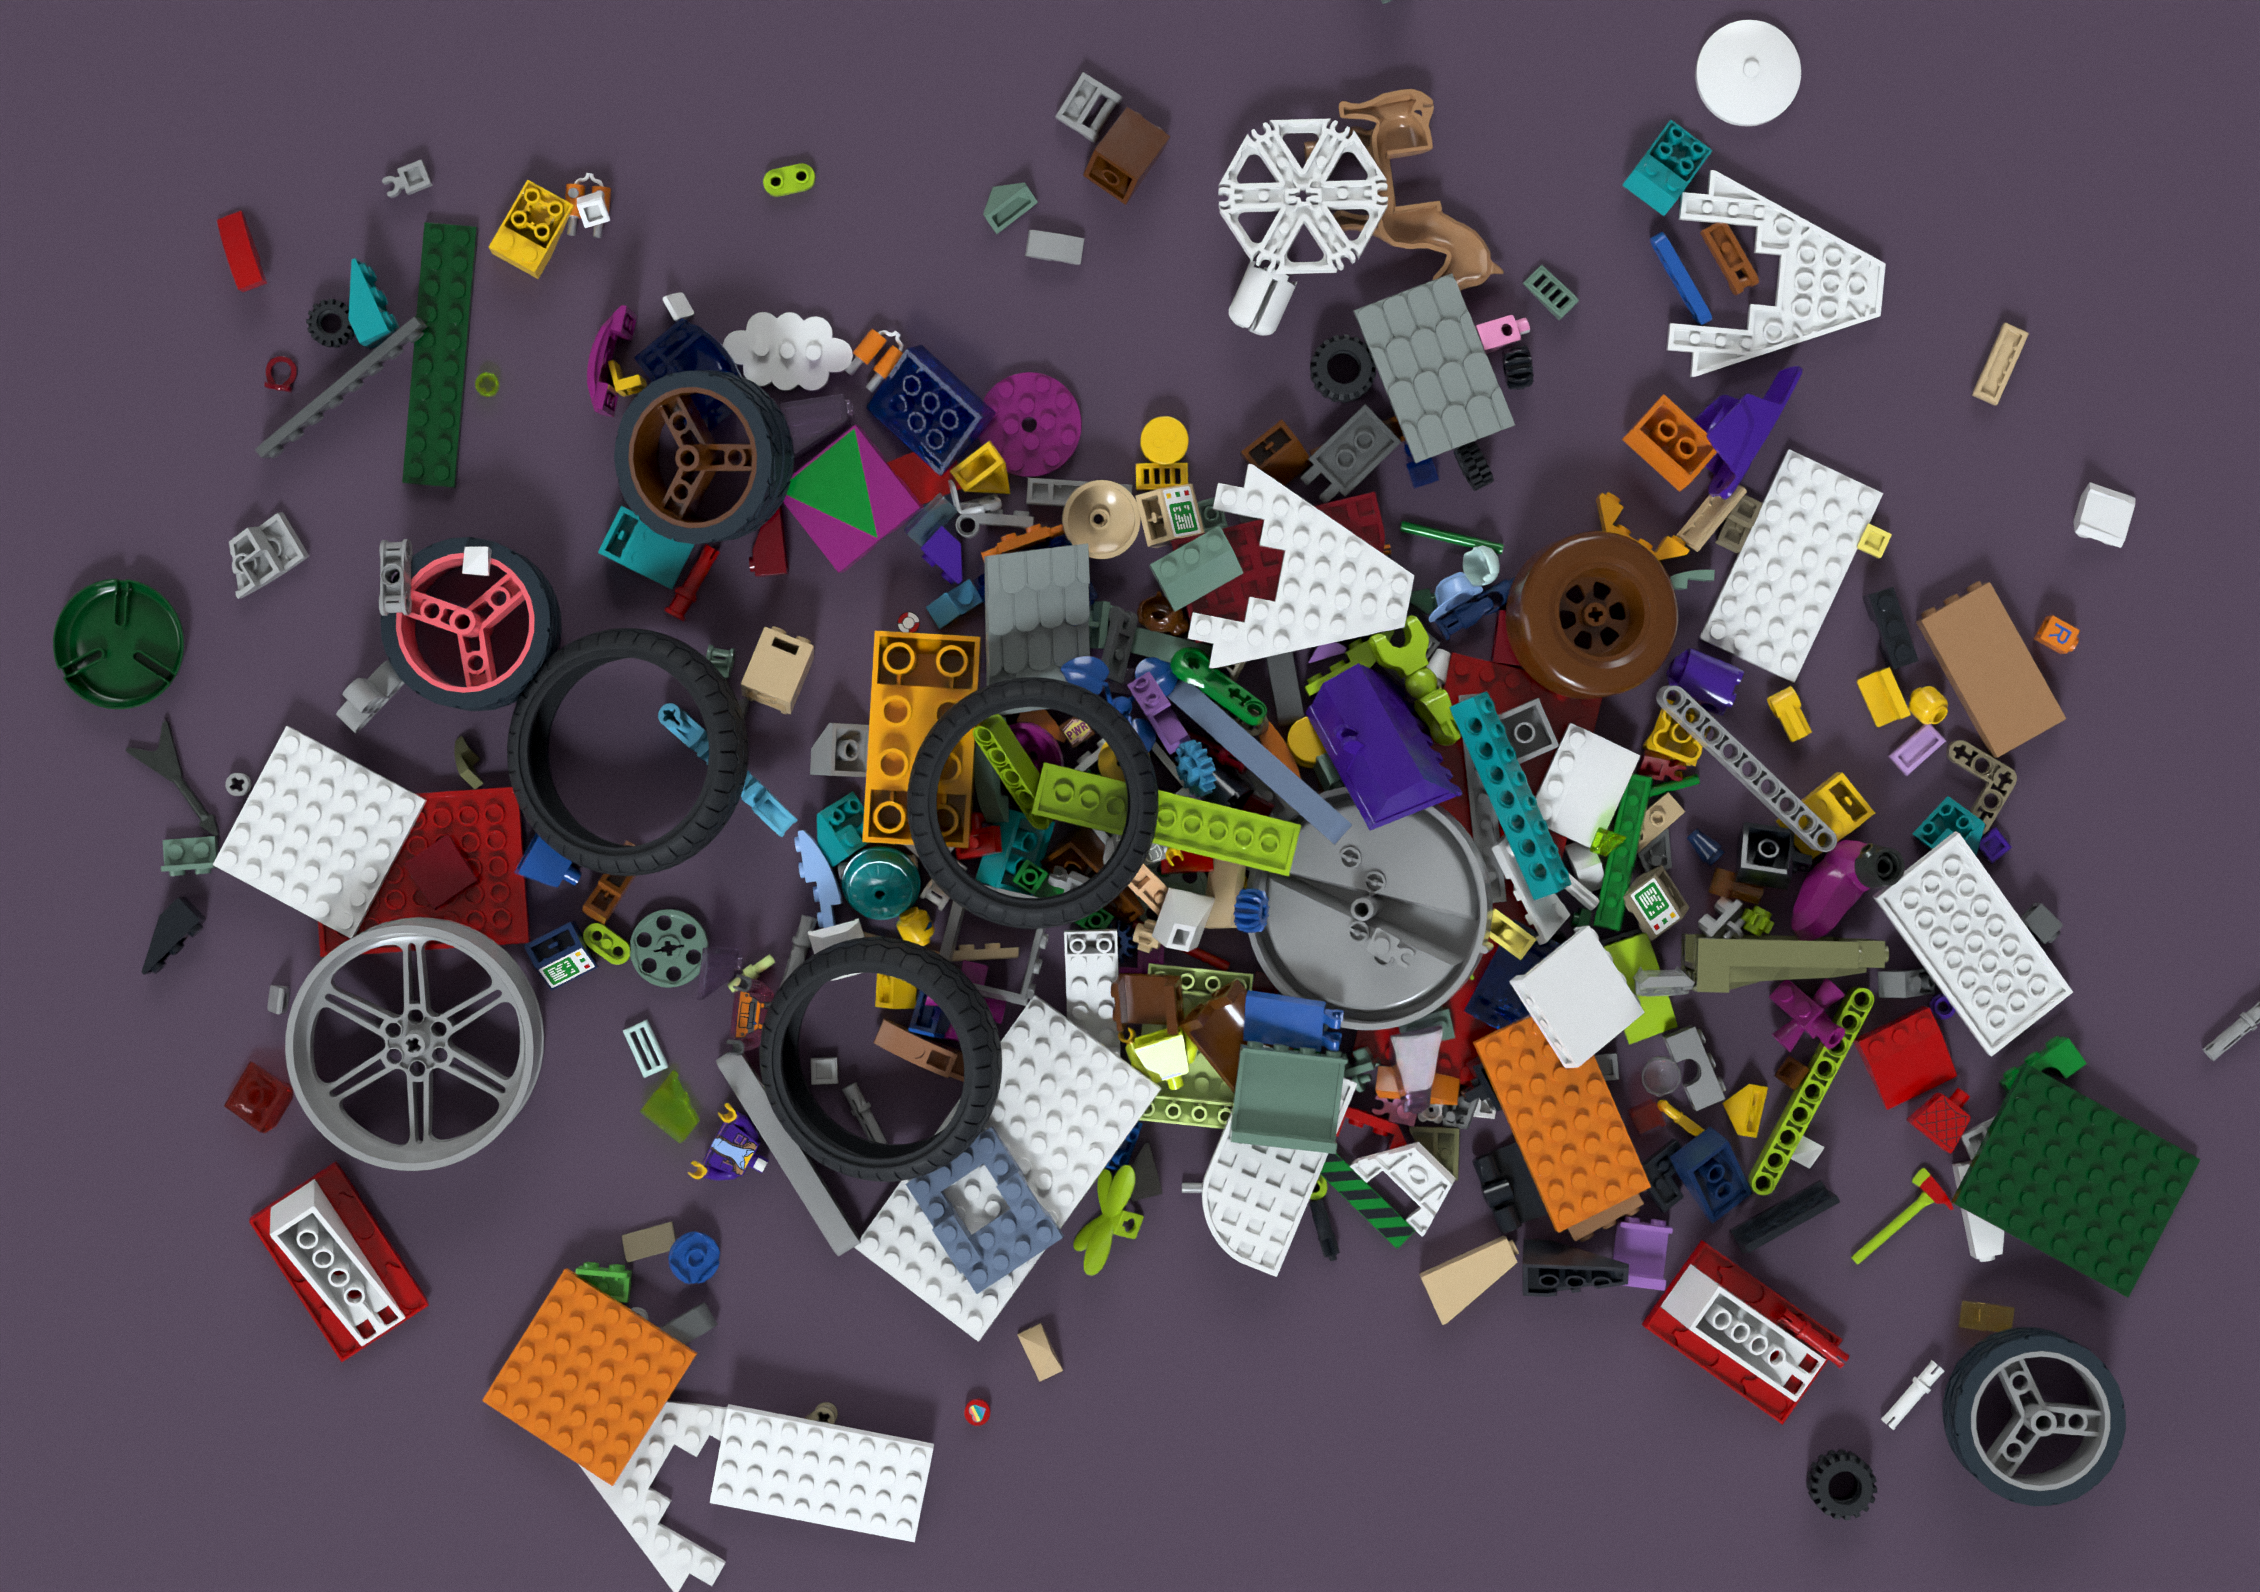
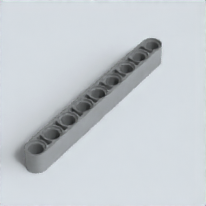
[1656,685,1837,852]
[716,1050,861,1256]

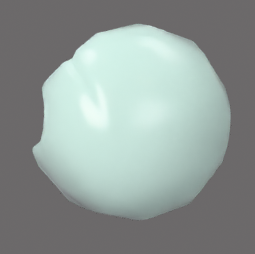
[1463,545,1500,587]

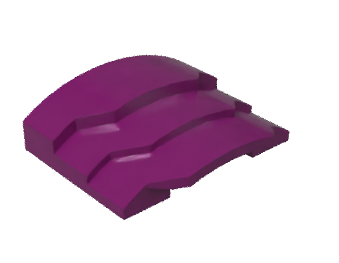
[587,305,638,417]

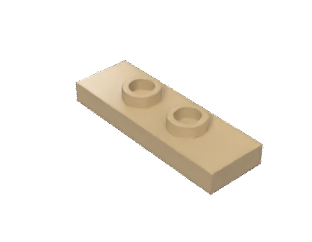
[1972,323,2029,406]
[1676,484,1747,552]
[1608,792,1685,853]
[952,943,1020,961]

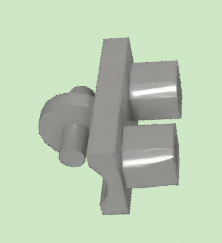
[1698,896,1745,939]

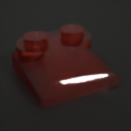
[224,1061,294,1133]

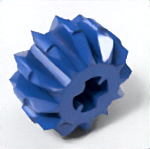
[1233,888,1270,933]

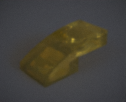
[1959,1300,2015,1332]

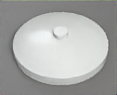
[1695,20,1801,126]

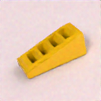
[1136,463,1188,491]

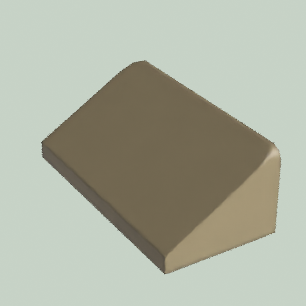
[622,1221,677,1262]

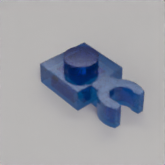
[1404,444,1439,489]

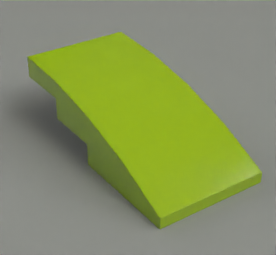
[1603,932,1678,1045]

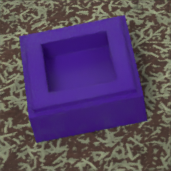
[1978,827,2012,864]

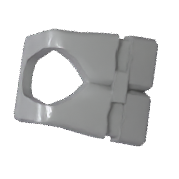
[948,480,1002,515]

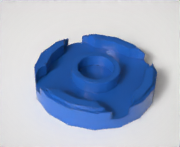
[668,1231,720,1284]

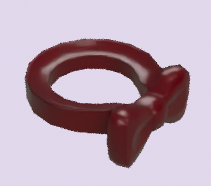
[264,356,298,392]

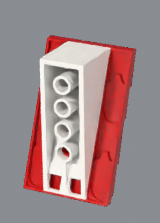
[249,1161,429,1362]
[1641,1240,1842,1425]

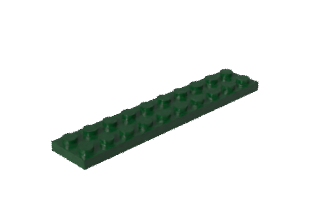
[402,222,478,488]

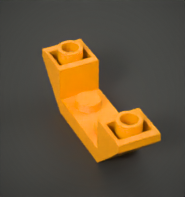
[1596,492,1690,561]

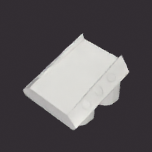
[2073,482,2135,548]

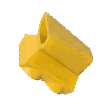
[1643,699,1714,766]

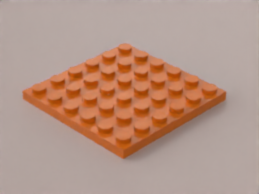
[482,1268,698,1486]

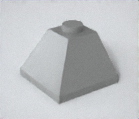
[810,723,869,777]

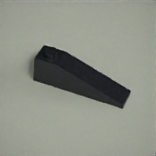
[1523,1239,1629,1297]

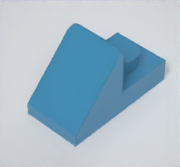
[926,579,984,629]

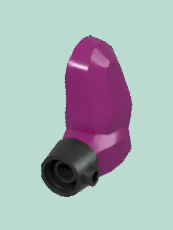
[1791,840,1905,941]

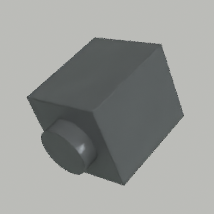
[2020,902,2063,944]

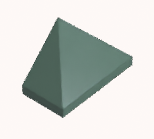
[983,183,1038,234]

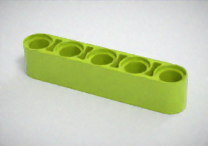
[973,714,1054,830]

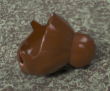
[1137,591,1190,638]

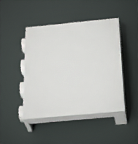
[1509,926,1645,1068]

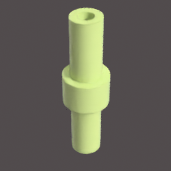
[727,954,775,992]

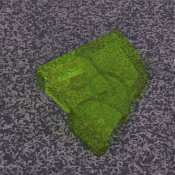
[640,1070,700,1144]

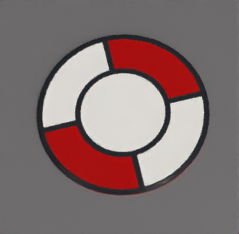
[897,612,920,633]

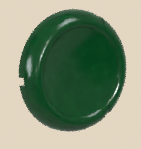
[53,579,185,709]

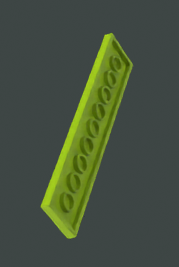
[1031,762,1301,876]

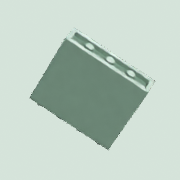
[1229,1041,1348,1154]

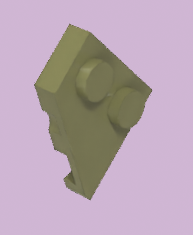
[1409,1126,1460,1181]

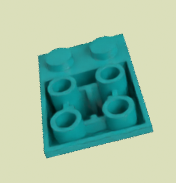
[1622,120,1713,216]
[348,258,399,349]
[598,506,695,589]

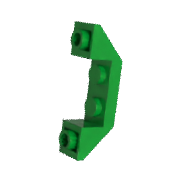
[1012,859,1114,930]

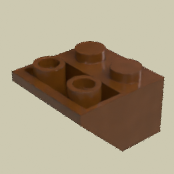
[1240,419,1312,486]

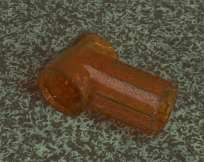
[1708,867,1764,905]

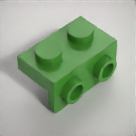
[575,1262,632,1303]

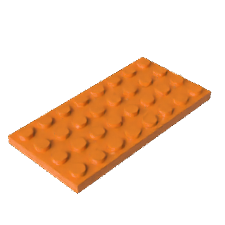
[1473,1015,1651,1233]

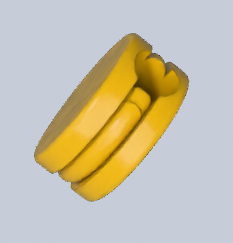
[1140,416,1189,465]
[1286,717,1327,768]

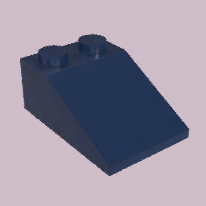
[1670,1127,1752,1224]

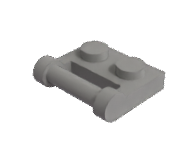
[1055,72,1123,143]

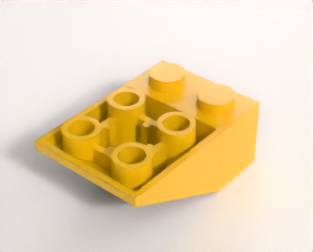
[489,180,574,279]
[1776,772,1875,859]

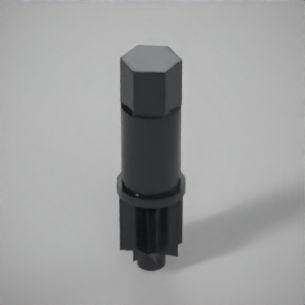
[1308,1198,1340,1261]

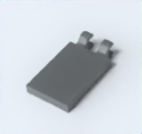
[1300,404,1401,504]

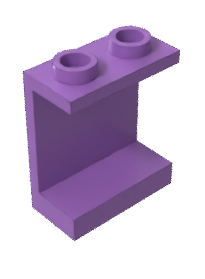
[1127,671,1191,755]
[1612,1216,1673,1291]

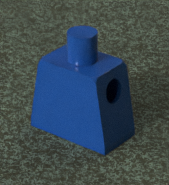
[514,833,582,887]

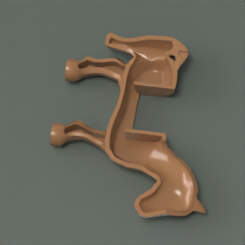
[1304,89,1504,291]

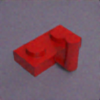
[956,812,1002,860]

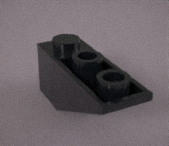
[142,897,207,975]

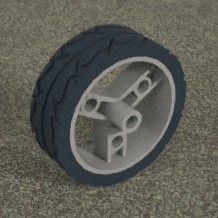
[1942,1327,2126,1507]

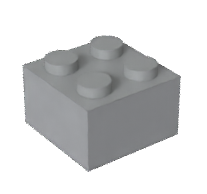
[1498,698,1559,764]

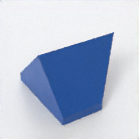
[908,990,950,1039]

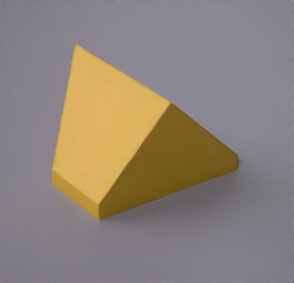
[950,441,1010,494]

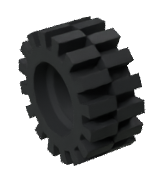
[306,299,354,348]
[1453,441,1494,491]

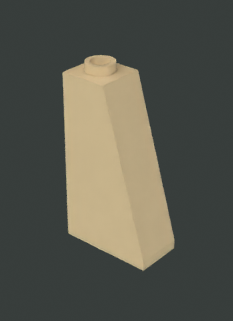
[1419,1235,1519,1325]

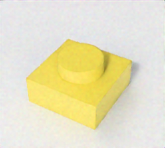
[1857,523,1892,559]

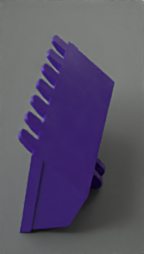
[1306,663,1463,831]

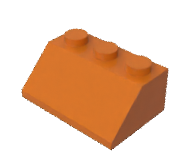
[1622,394,1717,492]

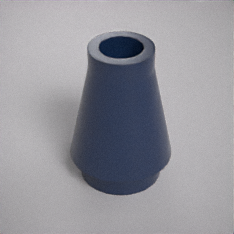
[1686,828,1725,867]

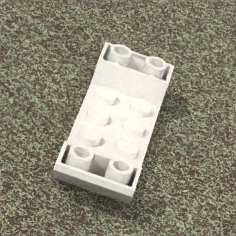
[1064,929,1120,1057]

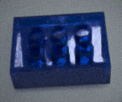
[866,344,996,476]

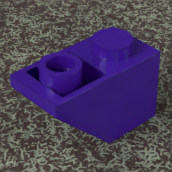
[920,526,963,585]

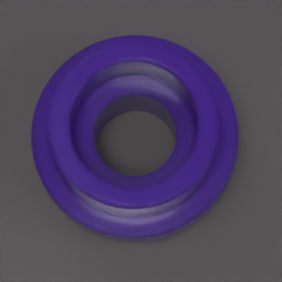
[1929,993,1956,1019]

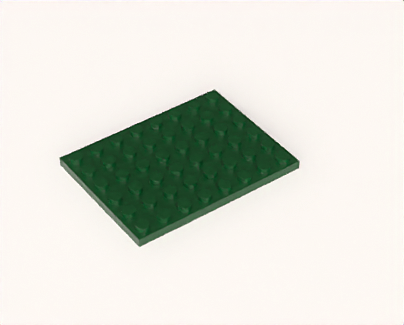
[1951,1063,2201,1298]

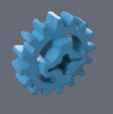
[1175,740,1216,798]

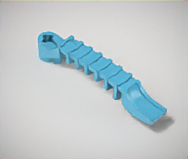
[658,703,798,837]

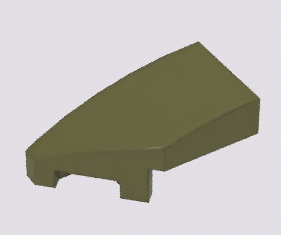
[454,736,483,789]

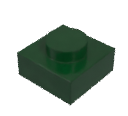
[1570,907,1592,933]

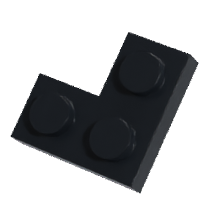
[1641,1139,1684,1213]

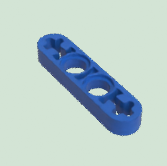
[1650,232,1712,326]

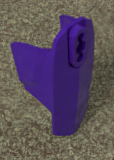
[1693,366,1803,500]

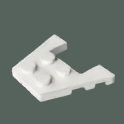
[1350,1142,1456,1236]

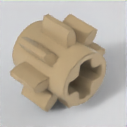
[1133,919,1161,953]

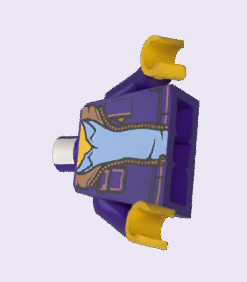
[688,1103,769,1181]

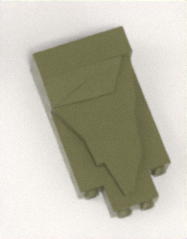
[1681,933,1889,993]

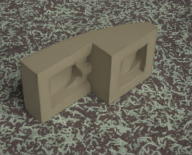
[1715,495,1763,554]

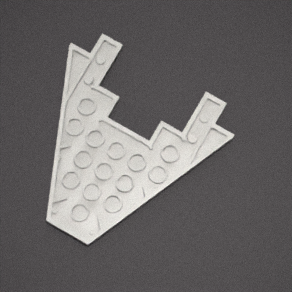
[1187,464,1414,669]

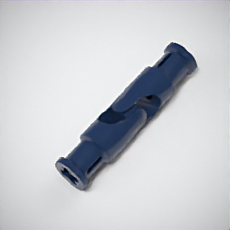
[1435,576,1516,641]

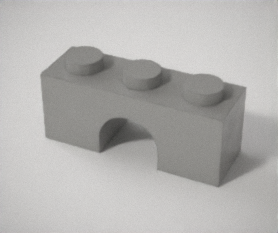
[1662,1025,1726,1111]

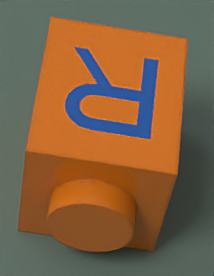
[2034,615,2080,654]

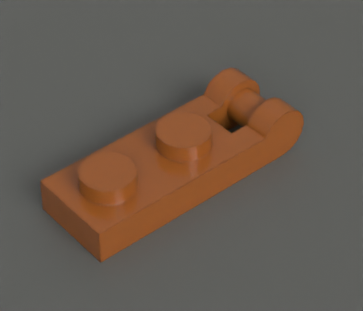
[1700,223,1759,296]

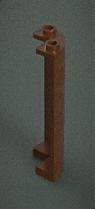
[1179,979,1294,1093]

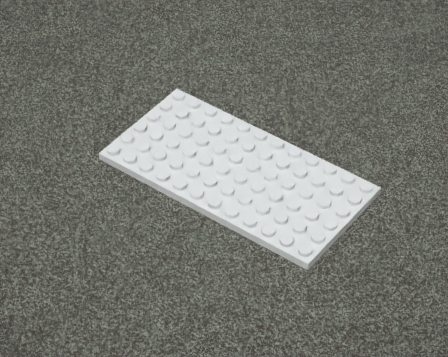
[854,995,1162,1342]

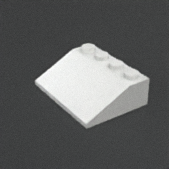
[1535,723,1640,851]

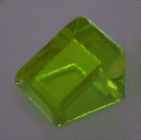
[1590,827,1626,856]

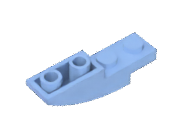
[794,830,843,928]

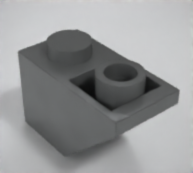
[1878,968,1936,998]

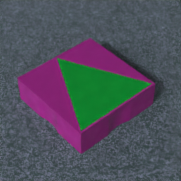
[783,425,924,573]

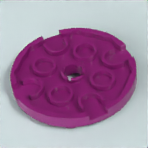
[977,372,1082,478]

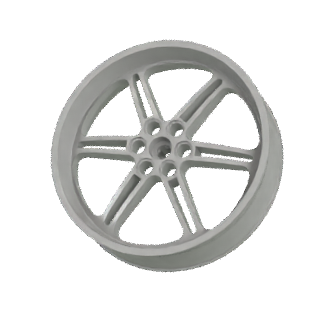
[285,917,544,1171]

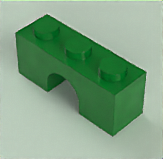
[1999,1036,2087,1093]

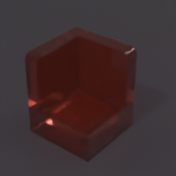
[1627,1099,1666,1134]

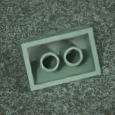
[1149,525,1243,612]

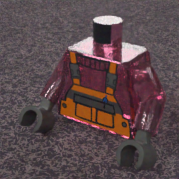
[726,974,774,1056]

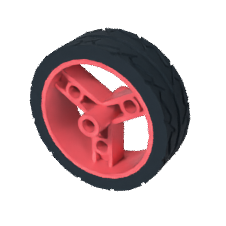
[380,537,562,711]

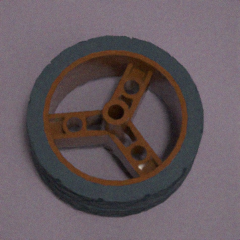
[614,370,794,544]

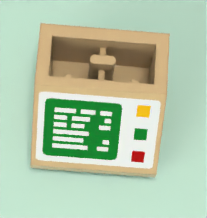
[1135,484,1205,548]

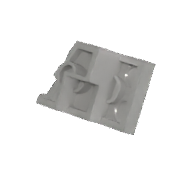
[229,512,309,599]

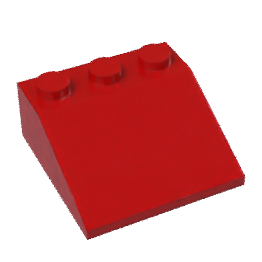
[1853,1006,1957,1110]

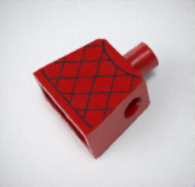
[1906,1088,1971,1154]

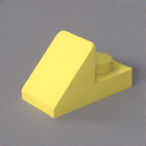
[1489,908,1537,960]

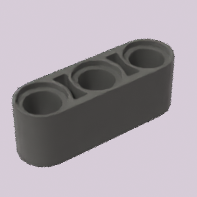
[659,1302,718,1344]

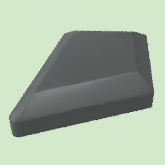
[1637,828,1672,873]
[1443,1096,1480,1129]

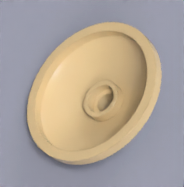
[1062,480,1141,559]

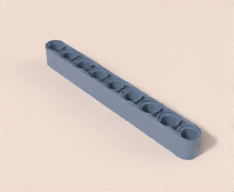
[1167,680,1352,845]

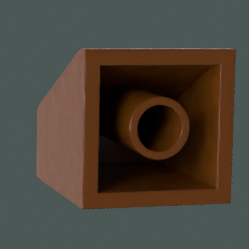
[1083,107,1171,205]

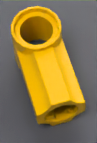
[1767,686,1812,742]

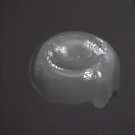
[1641,1056,1682,1097]

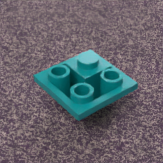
[817,791,870,867]
[1912,796,1985,856]

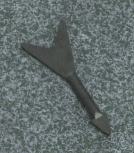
[126,721,220,836]

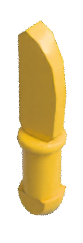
[1657,1100,1704,1137]

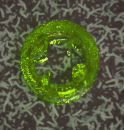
[475,373,500,397]

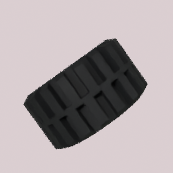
[1310,334,1376,403]
[1806,1449,1877,1520]

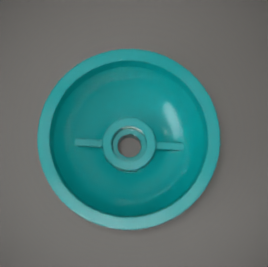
[842,847,920,920]

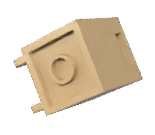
[741,626,814,715]

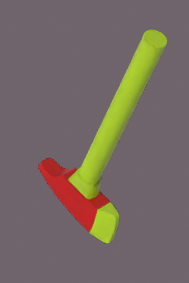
[1851,1168,1954,1265]

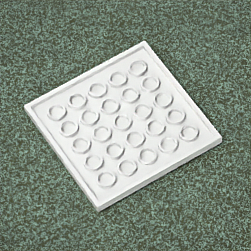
[213,726,427,939]

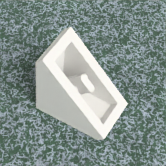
[1565,842,1604,892]

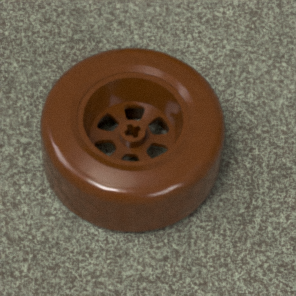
[1505,531,1679,699]

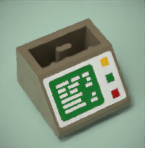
[1623,865,1690,941]

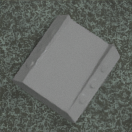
[1633,966,1695,997]

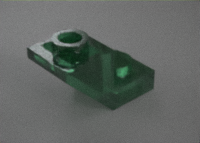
[1403,567,1438,616]

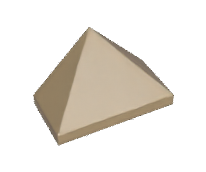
[1017,1323,1063,1382]

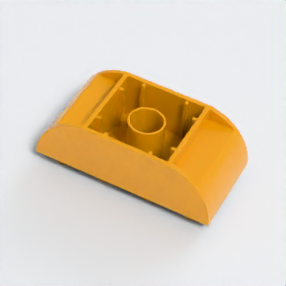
[862,631,981,848]

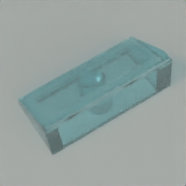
[904,493,958,547]

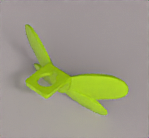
[1073,1165,1144,1276]

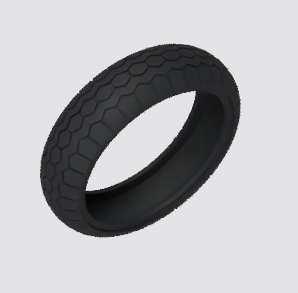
[507,628,749,876]
[907,677,1159,929]
[759,937,1002,1182]

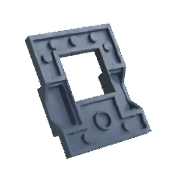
[905,1126,1065,1294]

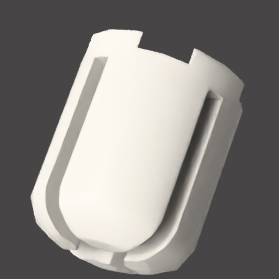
[1229,261,1297,335]

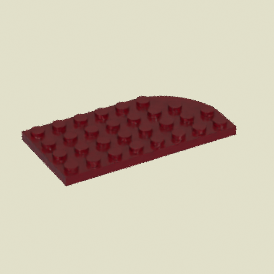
[1171,492,1385,644]

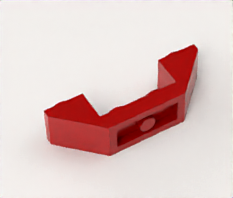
[1336,1105,1407,1151]

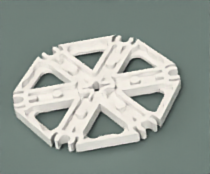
[1218,118,1388,274]

